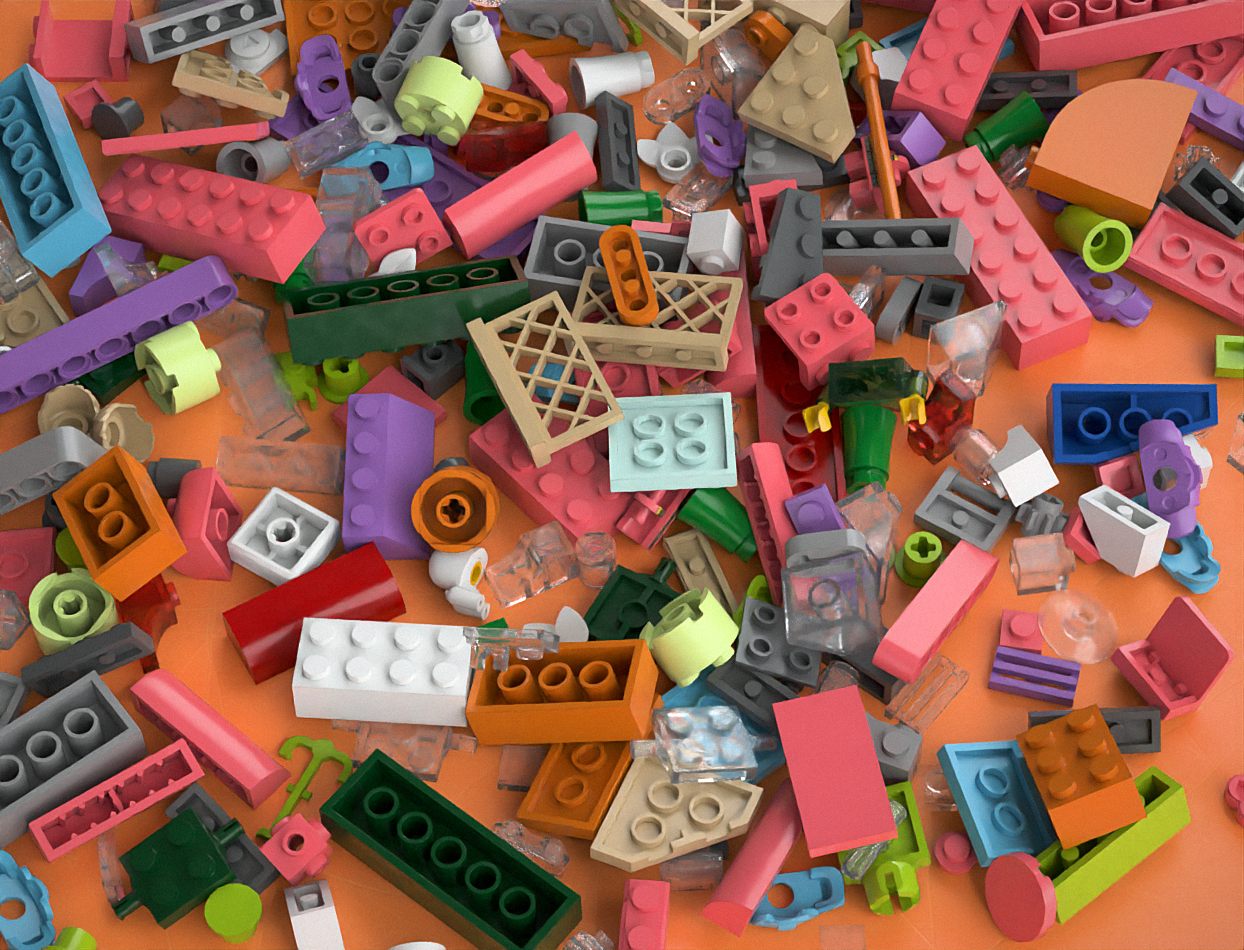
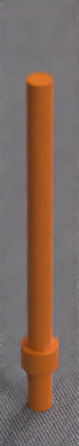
[856,42,902,219]

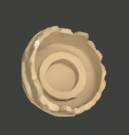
[38,384,101,438]
[91,403,155,463]

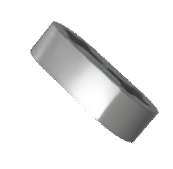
[875,276,924,345]
[785,529,867,574]

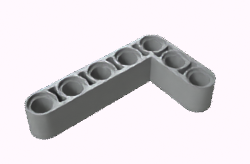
[372,0,471,109]
[0,426,108,516]

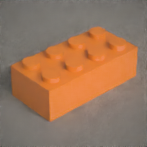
[465,639,659,746]

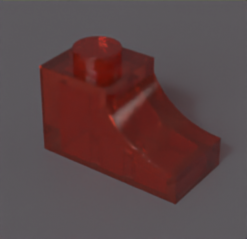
[465,121,548,172]
[907,369,976,466]
[114,572,181,674]

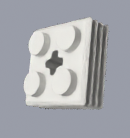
[227,487,342,586]

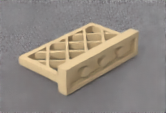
[609,0,754,65]
[563,266,743,372]
[466,290,625,469]

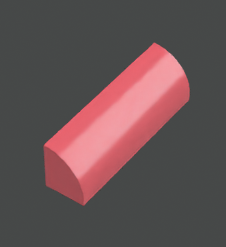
[442,131,597,260]
[696,245,756,398]
[735,442,824,613]
[129,669,291,810]
[28,738,205,864]
[701,777,804,937]

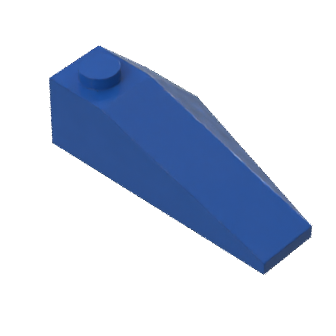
[1046,383,1218,465]

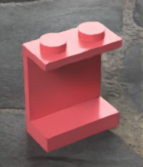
[29,0,135,82]

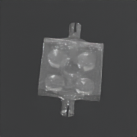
[630,705,777,784]
[331,719,478,783]

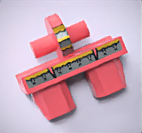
[843,134,910,213]
[615,489,694,552]

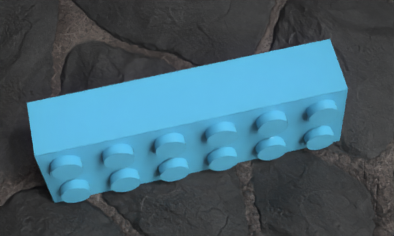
[0,63,112,278]

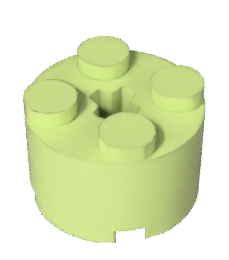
[394,56,483,146]
[134,320,221,416]
[28,568,121,656]
[639,587,739,688]

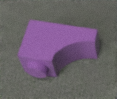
[852,110,946,170]
[68,235,150,318]

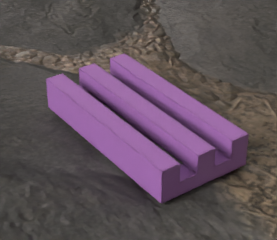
[988,645,1081,707]

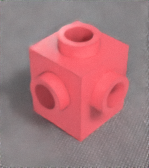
[259,813,334,886]

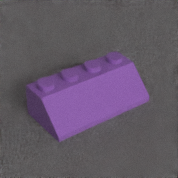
[342,393,435,560]

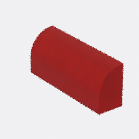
[222,541,407,685]

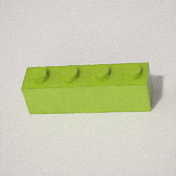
[1035,765,1191,925]

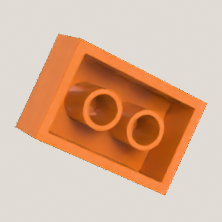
[52,444,188,602]
[1015,703,1147,850]

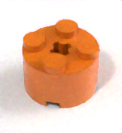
[411,465,500,553]

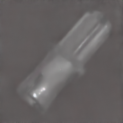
[841,799,907,881]

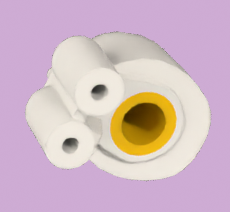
[428,546,490,620]

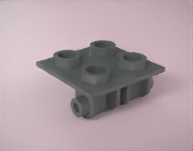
[734,596,826,695]

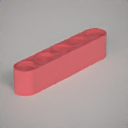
[872,540,1000,685]

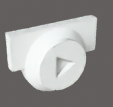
[225,28,289,77]

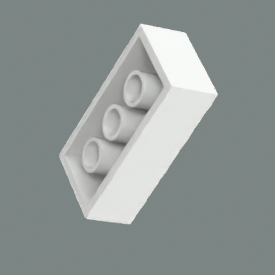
[292,617,477,727]

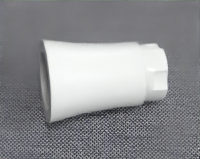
[451,10,513,90]
[569,51,655,110]

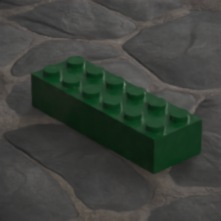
[279,254,530,366]
[319,748,582,950]

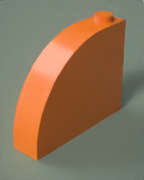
[1024,79,1198,231]

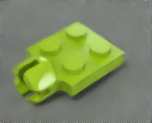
[837,781,932,916]

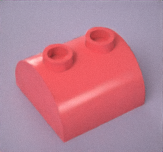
[167,467,244,582]

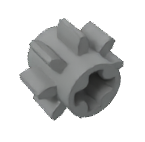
[1015,492,1069,543]

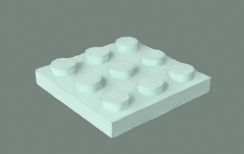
[608,392,737,492]

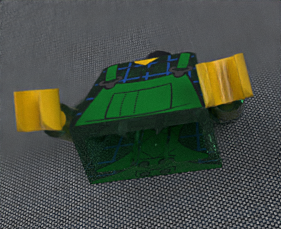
[802,357,929,433]

